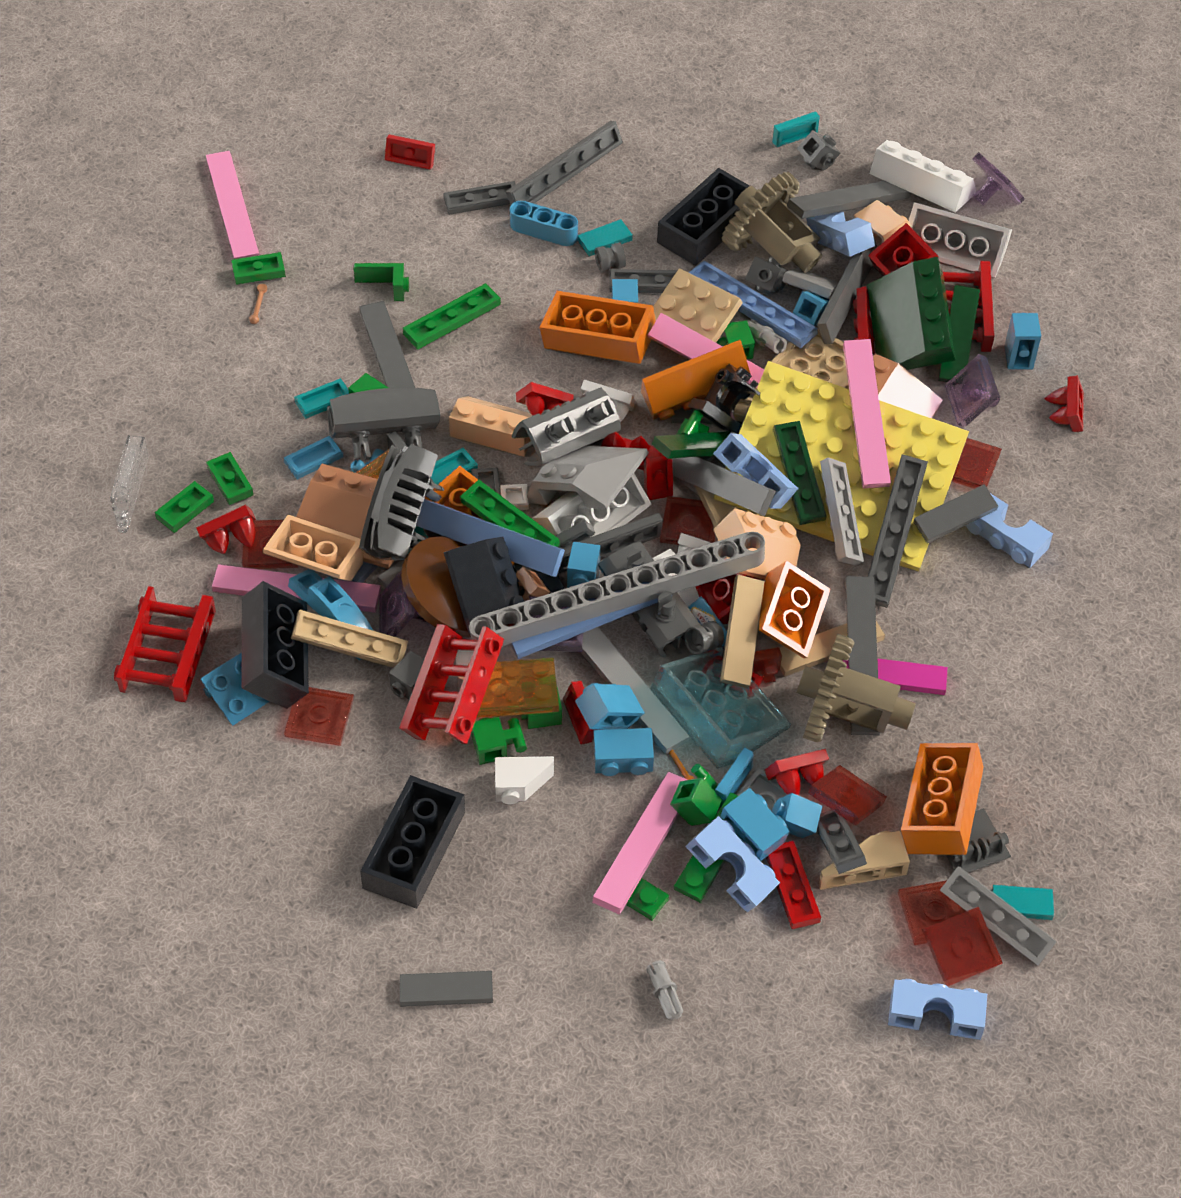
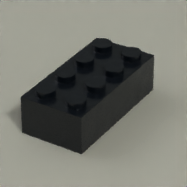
[657,168,750,266]
[242,581,309,709]
[360,775,465,909]

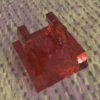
[752,647,782,684]

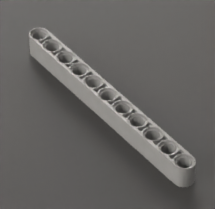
[469,531,765,647]

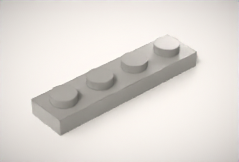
[820,457,864,566]
[940,866,1057,965]

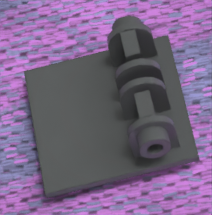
[946,808,1011,873]

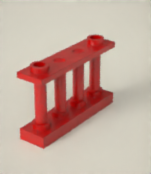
[943,261,995,352]
[114,586,216,703]
[399,624,504,744]

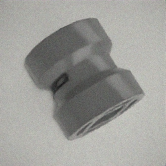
[595,242,626,272]
[684,621,724,654]

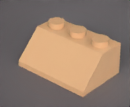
[449,396,532,457]
[713,509,801,580]
[263,515,363,581]

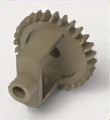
[722,171,822,273]
[796,634,916,742]

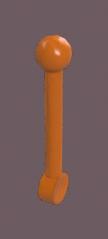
[669,750,695,780]

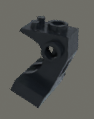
[688,364,760,434]

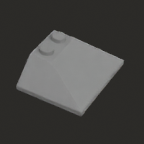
[527,446,649,509]

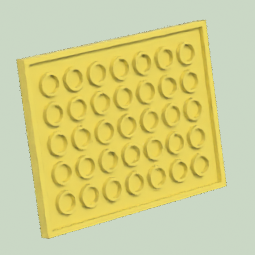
[714,361,969,571]

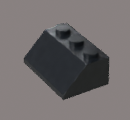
[443,537,525,633]

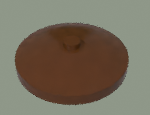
[401,537,480,637]

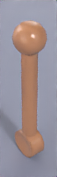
[249,284,267,324]

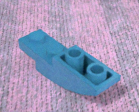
[288,569,374,660]

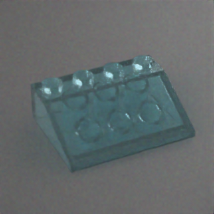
[650,646,792,769]

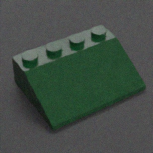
[867,257,956,370]

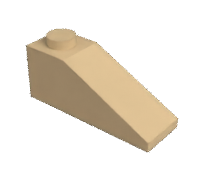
[819,831,910,890]

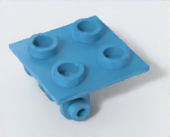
[200,652,270,725]

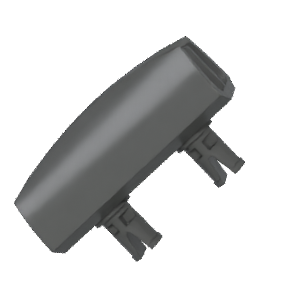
[512,387,621,466]
[327,388,440,461]
[359,444,444,560]
[598,542,701,658]

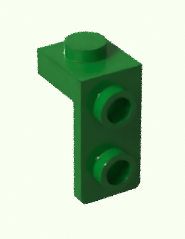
[353,263,409,301]

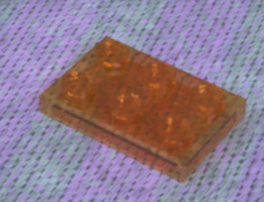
[468,658,559,718]

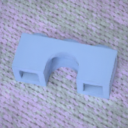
[806,211,875,257]
[713,433,798,509]
[965,493,1053,568]
[685,816,780,912]
[888,979,988,1040]

